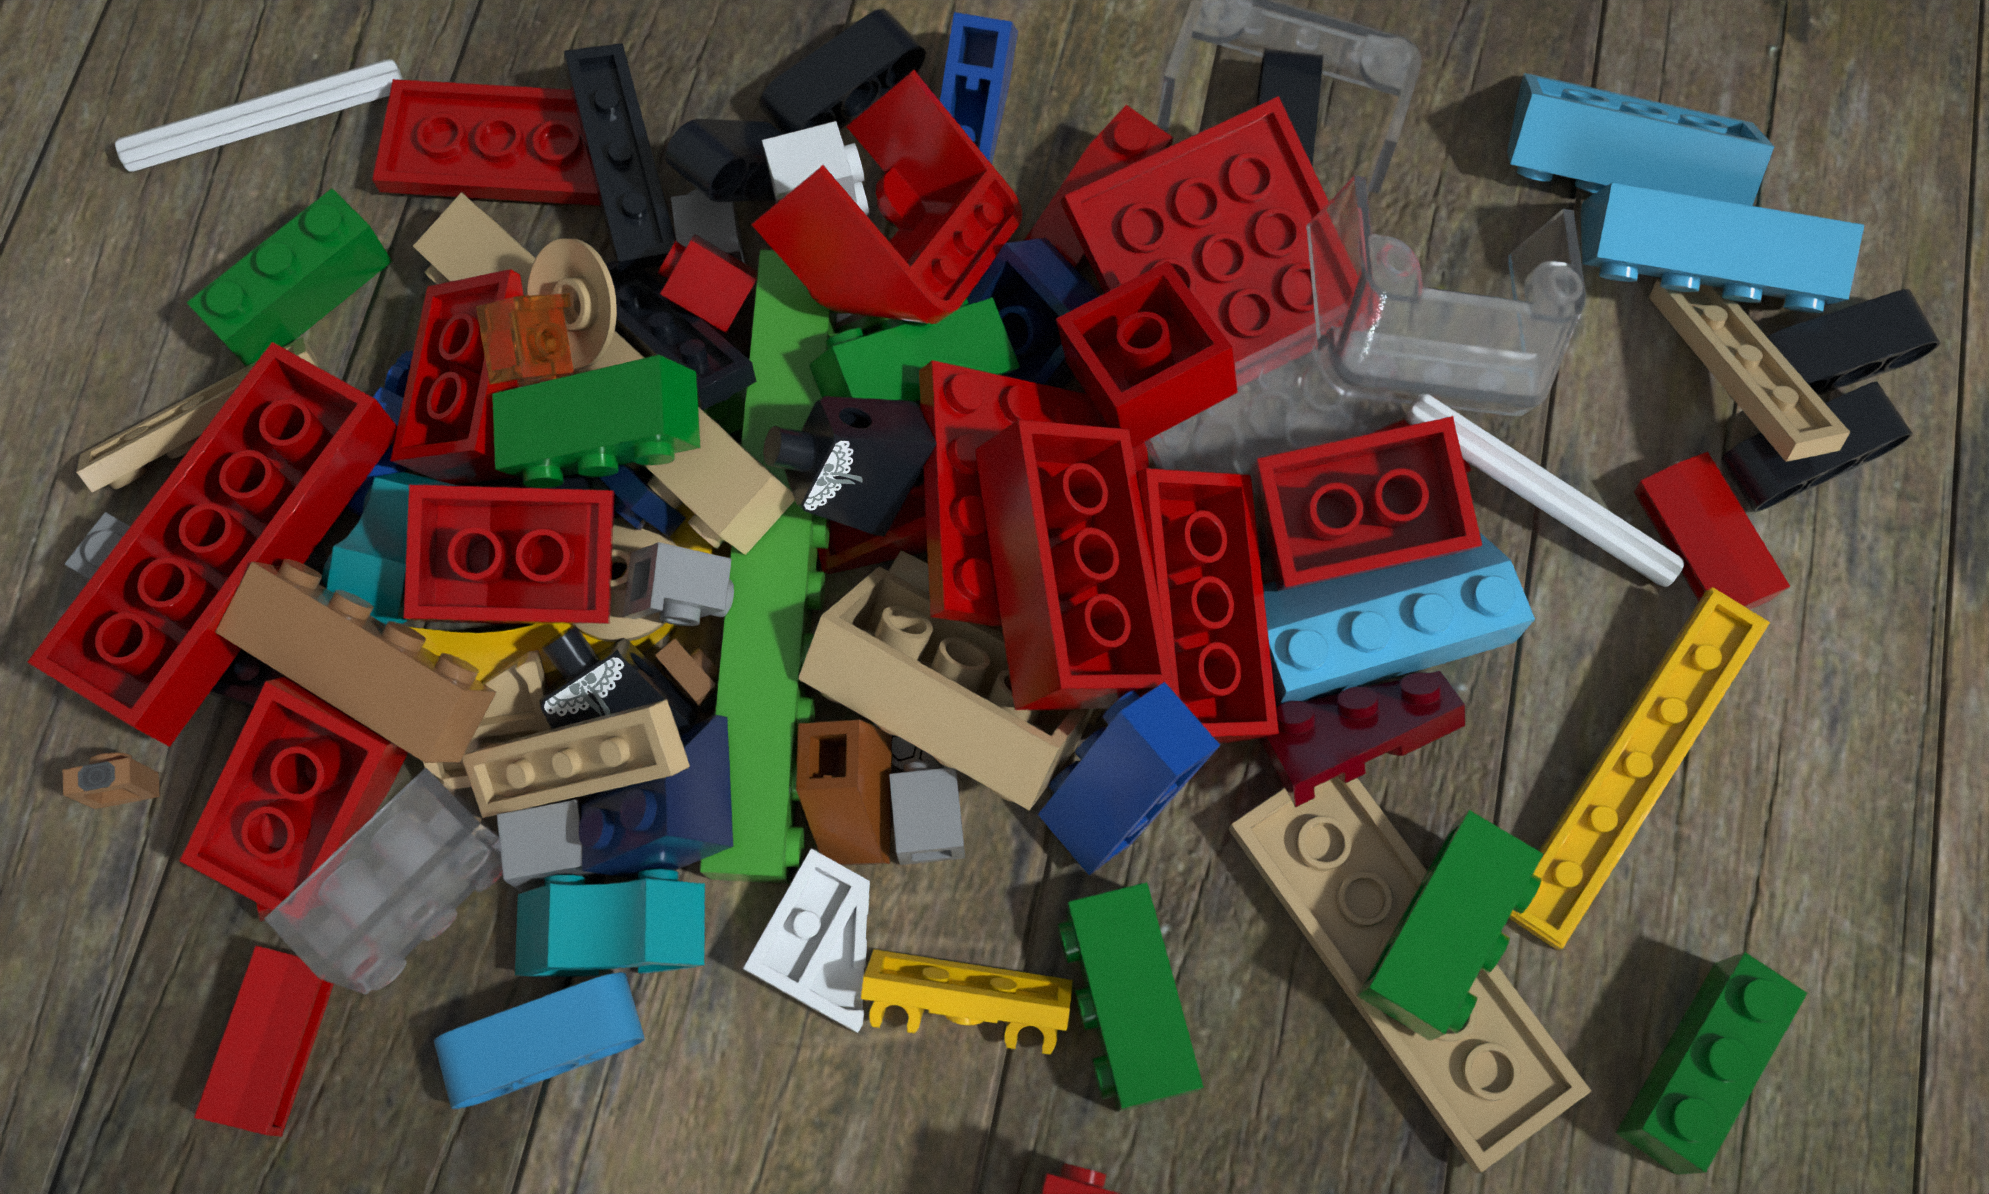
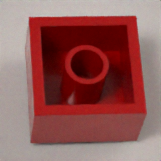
[1056,261,1238,448]

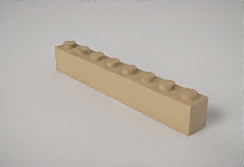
[413,192,795,555]

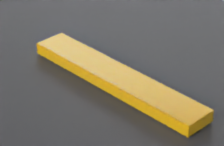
[1509,587,1770,950]

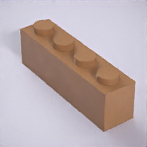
[215,559,496,763]

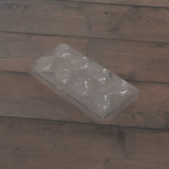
[1145,304,1406,494]

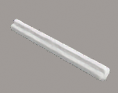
[115,59,403,172]
[1405,394,1685,587]

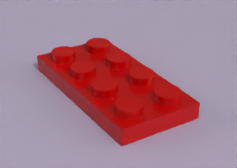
[372,79,601,206]

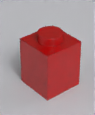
[658,234,758,333]

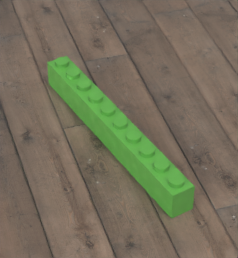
[700,250,847,884]

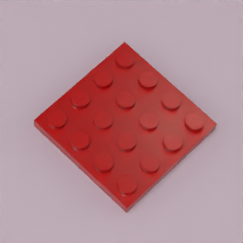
[1060,96,1383,388]
[919,360,1149,627]

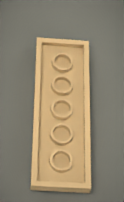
[1228,776,1591,1173]

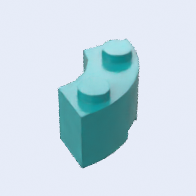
[322,472,458,625]
[515,869,705,977]

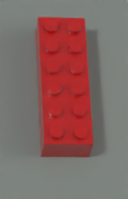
[27,342,398,747]

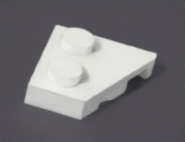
[743,848,870,1033]

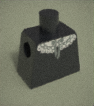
[763,396,937,537]
[539,625,698,797]

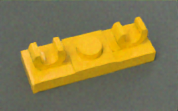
[861,949,1073,1055]

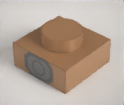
[655,639,719,719]
[62,753,160,809]

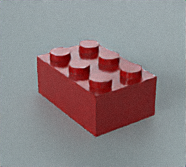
[1251,416,1483,592]

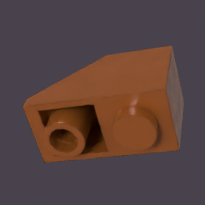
[796,720,892,866]

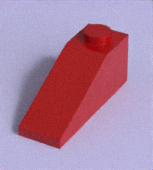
[1024,105,1173,273]

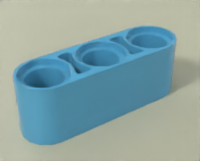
[433,972,645,1109]

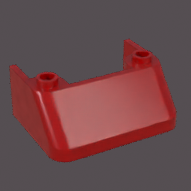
[751,70,1023,324]

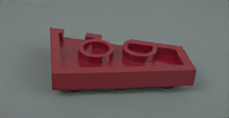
[1259,671,1465,808]

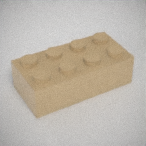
[798,566,1094,811]

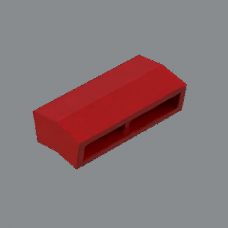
[1634,451,1790,610]
[194,946,340,1137]

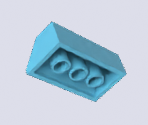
[1507,73,1775,206]
[1580,183,1865,313]
[1263,533,1535,708]

